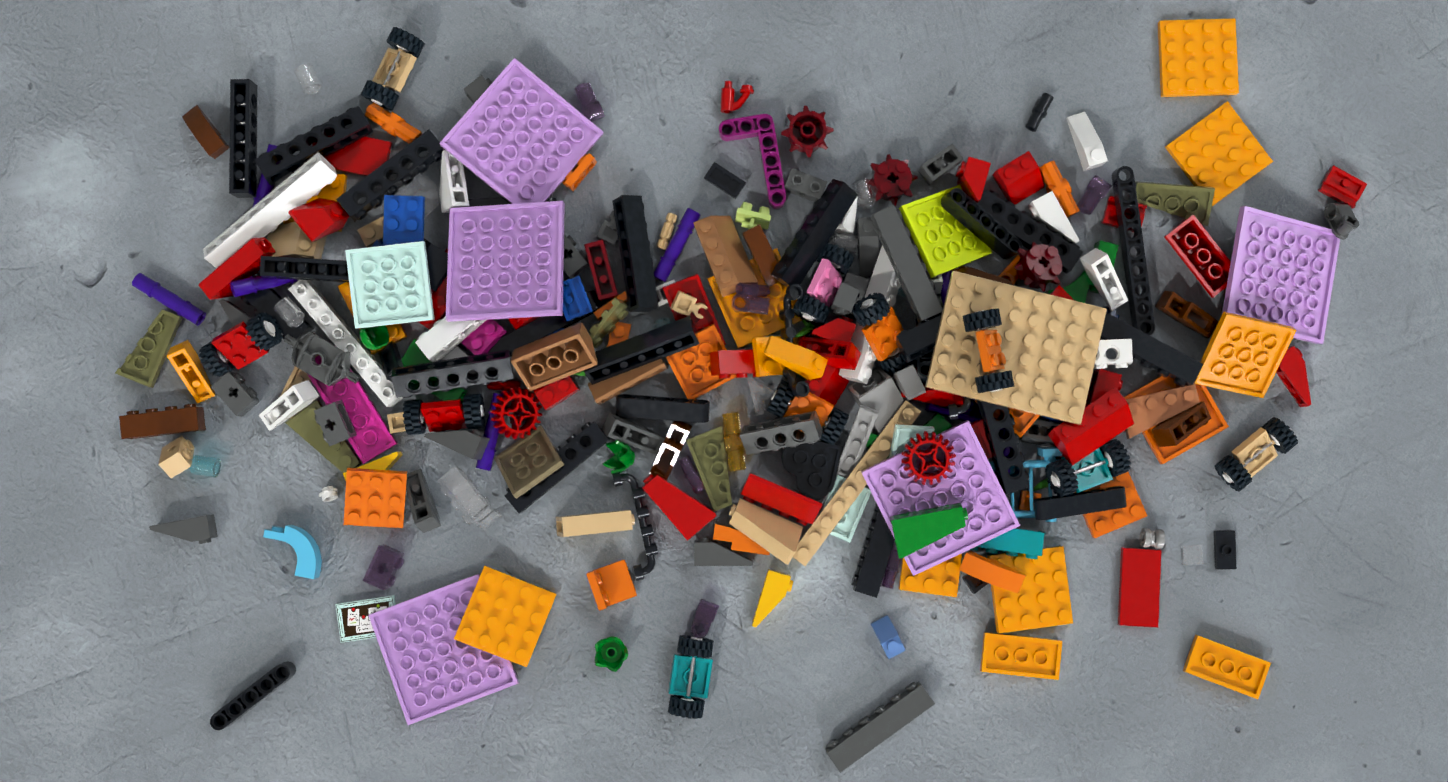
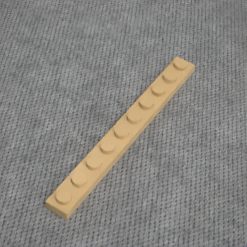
[793,400,921,566]

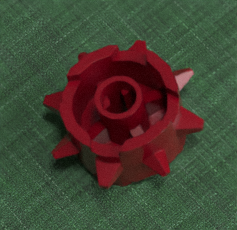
[781,105,834,158]
[865,154,918,206]
[1014,242,1063,292]

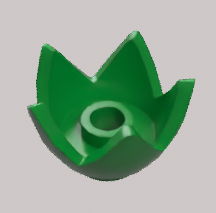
[603,440,635,474]
[595,636,628,672]

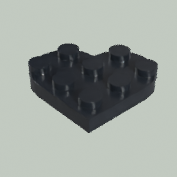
[782,441,843,499]

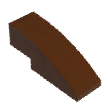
[182,105,230,159]
[742,224,779,287]
[1155,291,1218,338]
[649,421,692,480]

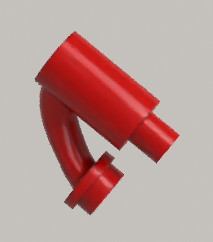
[720,81,754,114]

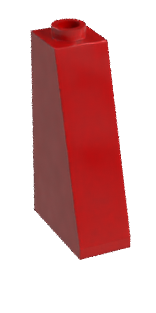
[199,237,276,300]
[642,474,717,541]

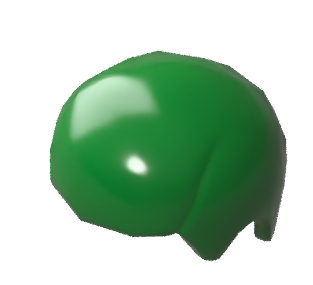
[359,326,389,350]

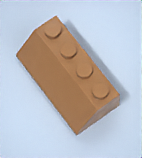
[693,216,758,297]
[511,322,598,391]
[588,359,667,405]

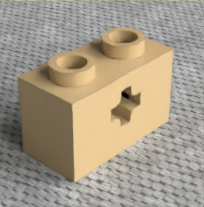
[158,436,194,478]

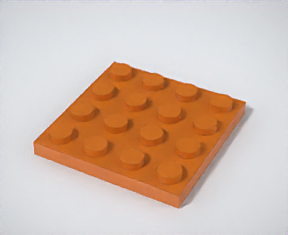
[1124,376,1229,464]

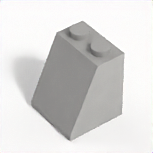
[847,367,905,434]

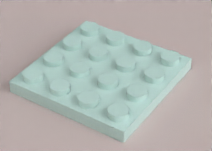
[345,241,435,329]

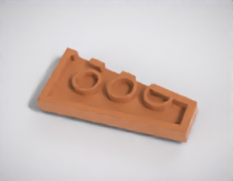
[1125,384,1200,439]

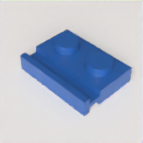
[563,275,594,322]

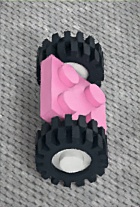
[792,243,854,326]

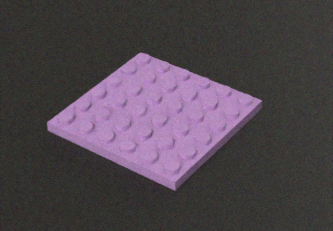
[439,58,604,204]
[445,201,565,322]
[1222,206,1340,344]
[861,420,1020,576]
[368,573,519,725]

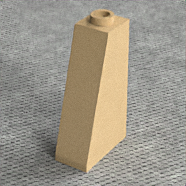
[729,498,803,565]
[556,510,635,537]

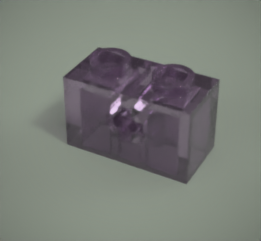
[363,544,405,590]

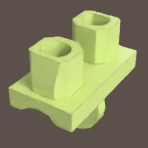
[735,202,771,230]

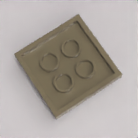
[494,425,565,499]

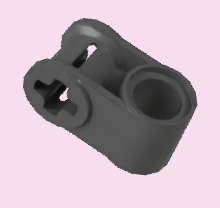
[1324,203,1359,240]

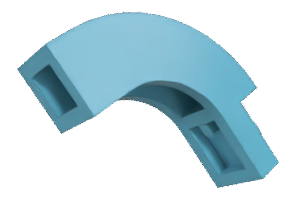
[263,525,322,579]

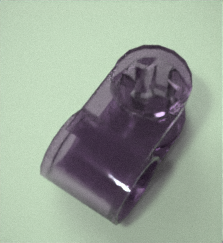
[691,599,719,638]

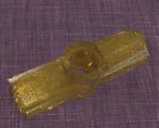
[722,412,746,471]

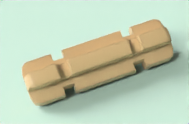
[657,213,677,250]

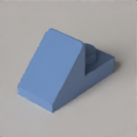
[871,615,906,659]

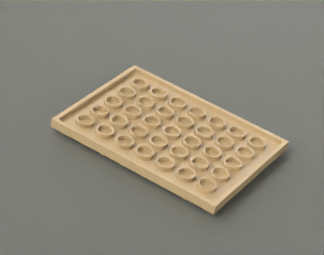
[925,271,1107,425]

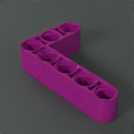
[719,114,786,209]

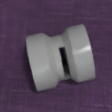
[1140,528,1165,549]

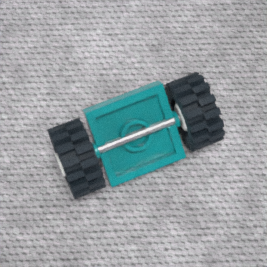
[1045,439,1131,497]
[668,635,714,719]

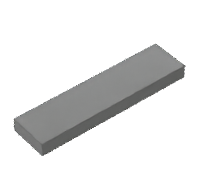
[837,404,879,478]

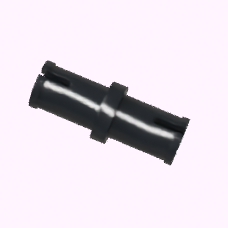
[1025,93,1054,132]

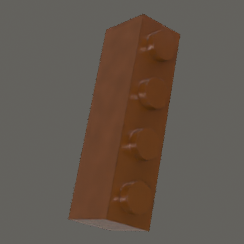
[119,404,206,439]

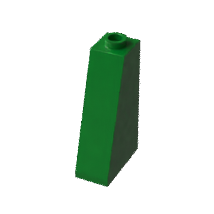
[402,338,467,405]
[890,503,968,559]

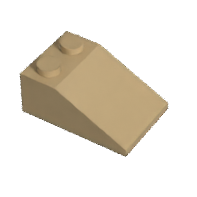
[267,222,327,259]

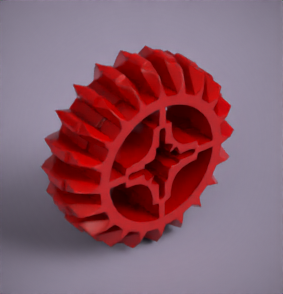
[490,387,542,439]
[901,431,956,485]

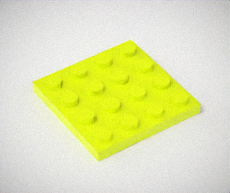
[898,185,992,278]

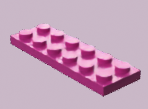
[307,355,398,464]

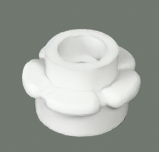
[319,486,338,502]

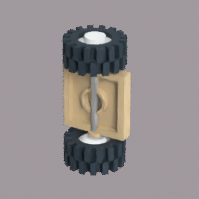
[361,27,425,111]
[1215,417,1298,492]

